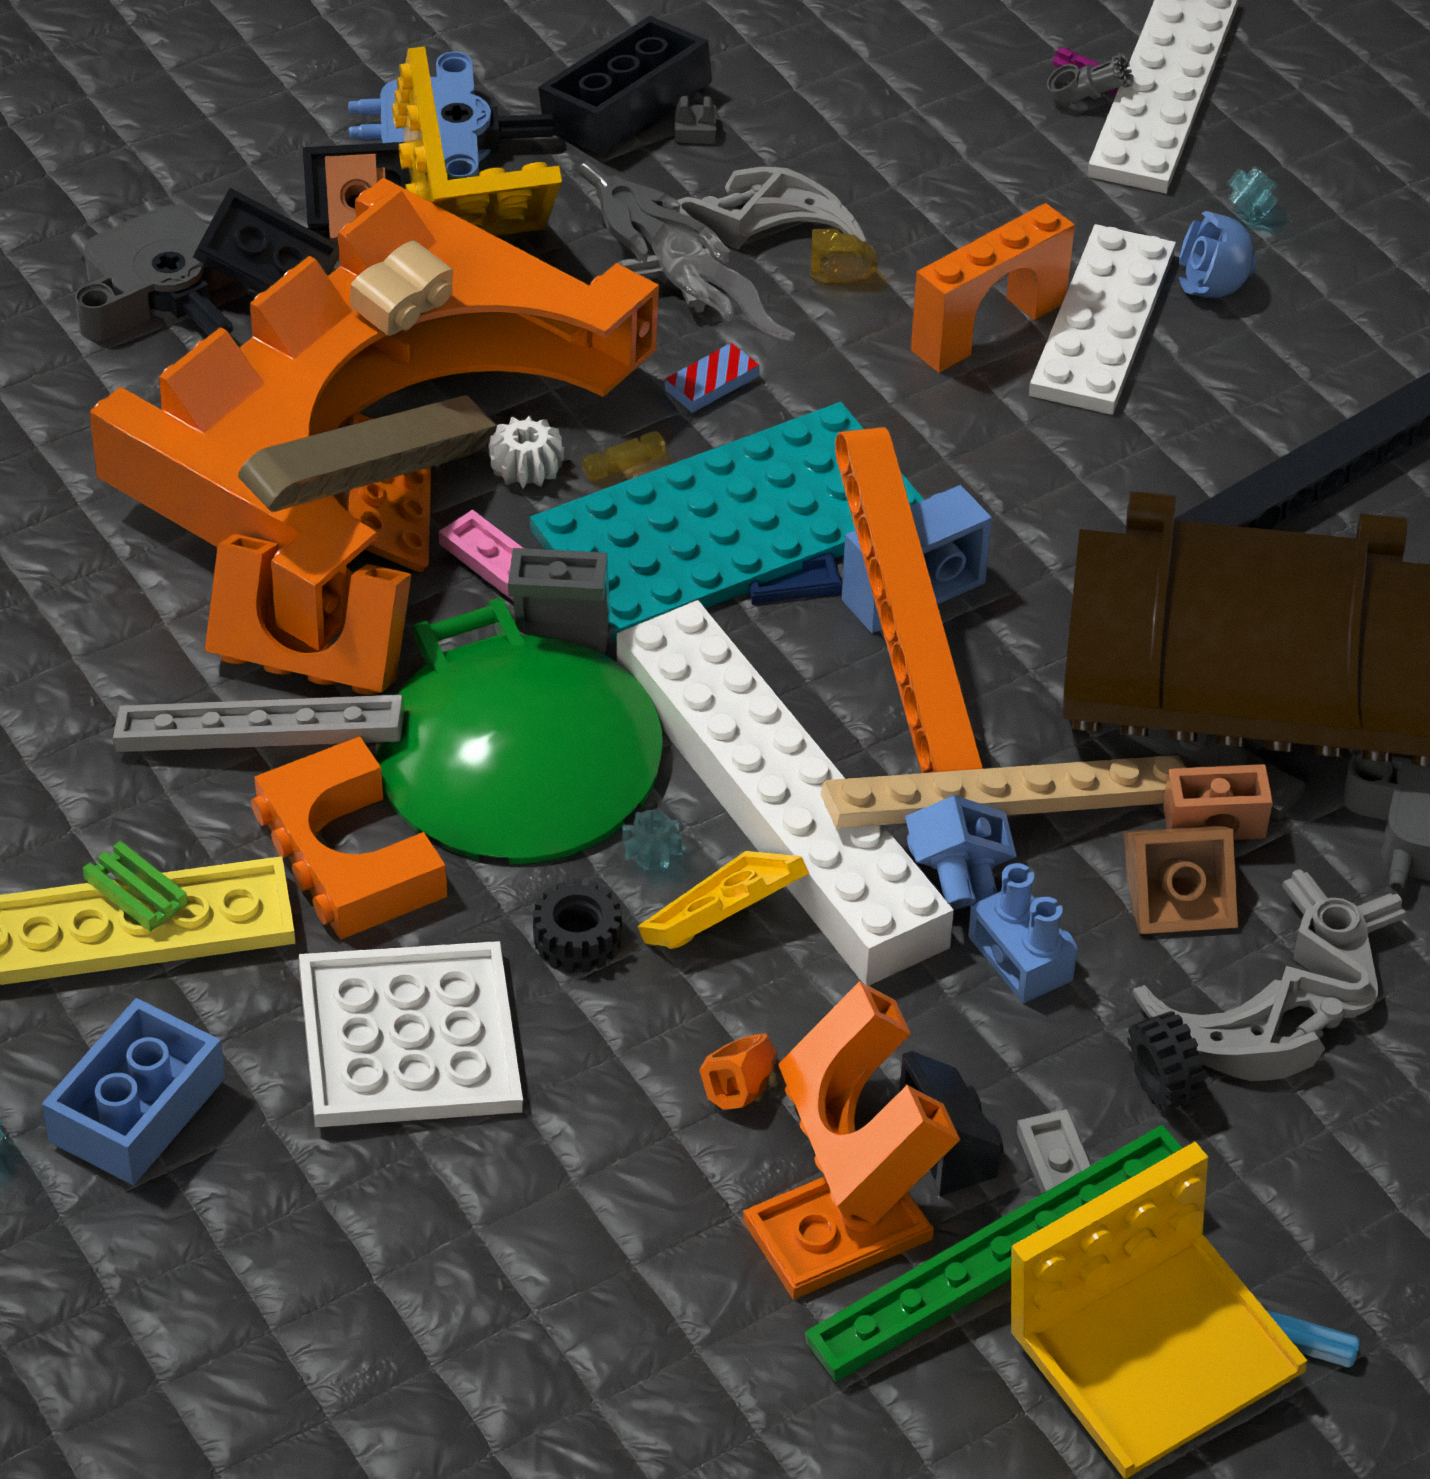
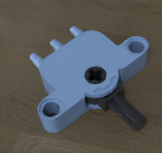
[348,51,555,180]

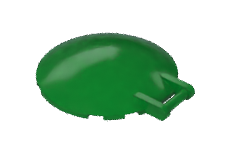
[376,597,663,864]

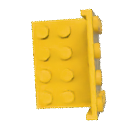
[392,46,562,236]
[1011,1142,1307,1479]

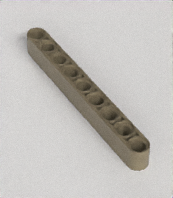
[238,395,497,512]

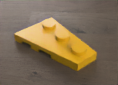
[637,851,809,949]

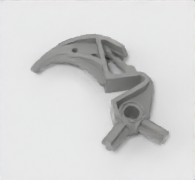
[618,167,867,312]
[1132,869,1406,1081]

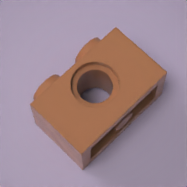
[325,154,386,245]
[1163,764,1273,840]

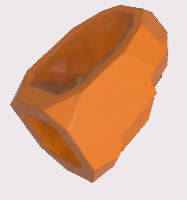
[699,1033,778,1110]

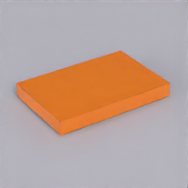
[743,1176,934,1300]

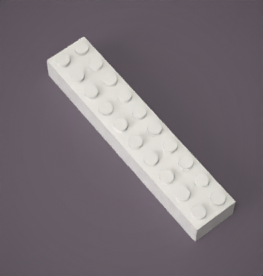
[617,600,954,986]

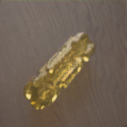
[582,431,666,481]

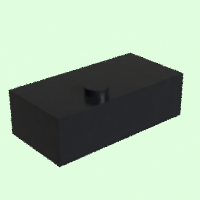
[538,16,712,155]

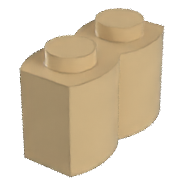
[350,240,453,335]

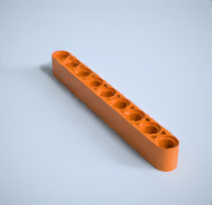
[835,427,983,773]

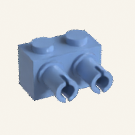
[905,795,1017,912]
[968,863,1078,1004]

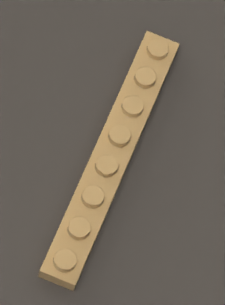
[820,755,1186,828]

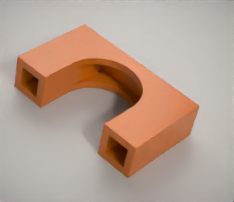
[911,203,1075,373]
[205,534,411,695]
[251,736,447,940]
[778,981,960,1224]

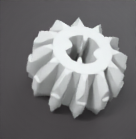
[488,415,564,488]

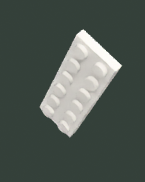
[1029,224,1176,415]

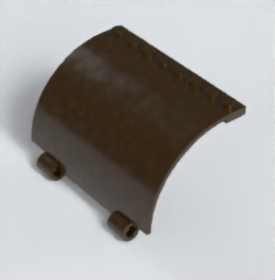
[1062,490,1430,767]

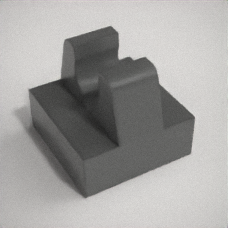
[675,96,716,144]

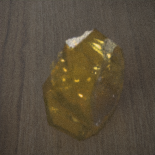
[811,229,878,283]

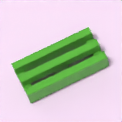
[82,840,188,932]

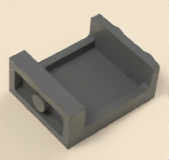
[508,548,610,656]

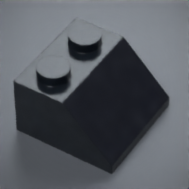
[899,1051,1004,1196]

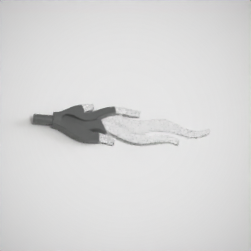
[578,160,795,341]

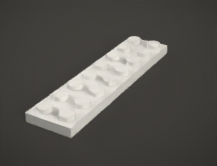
[1087,0,1238,194]

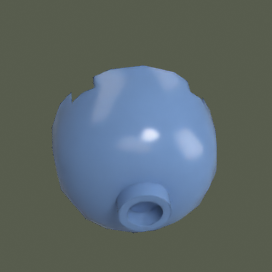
[1179,211,1257,299]

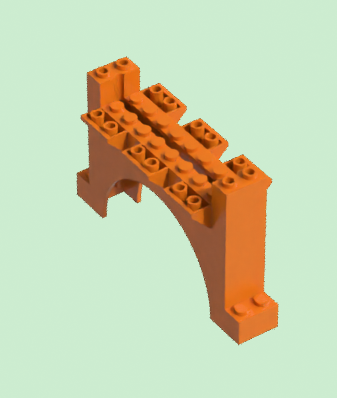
[89,178,659,651]

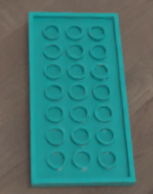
[529,402,924,643]

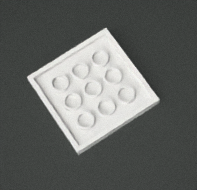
[299,941,523,1127]

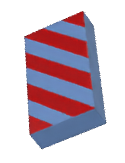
[665,342,759,413]

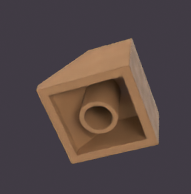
[1124,825,1238,934]

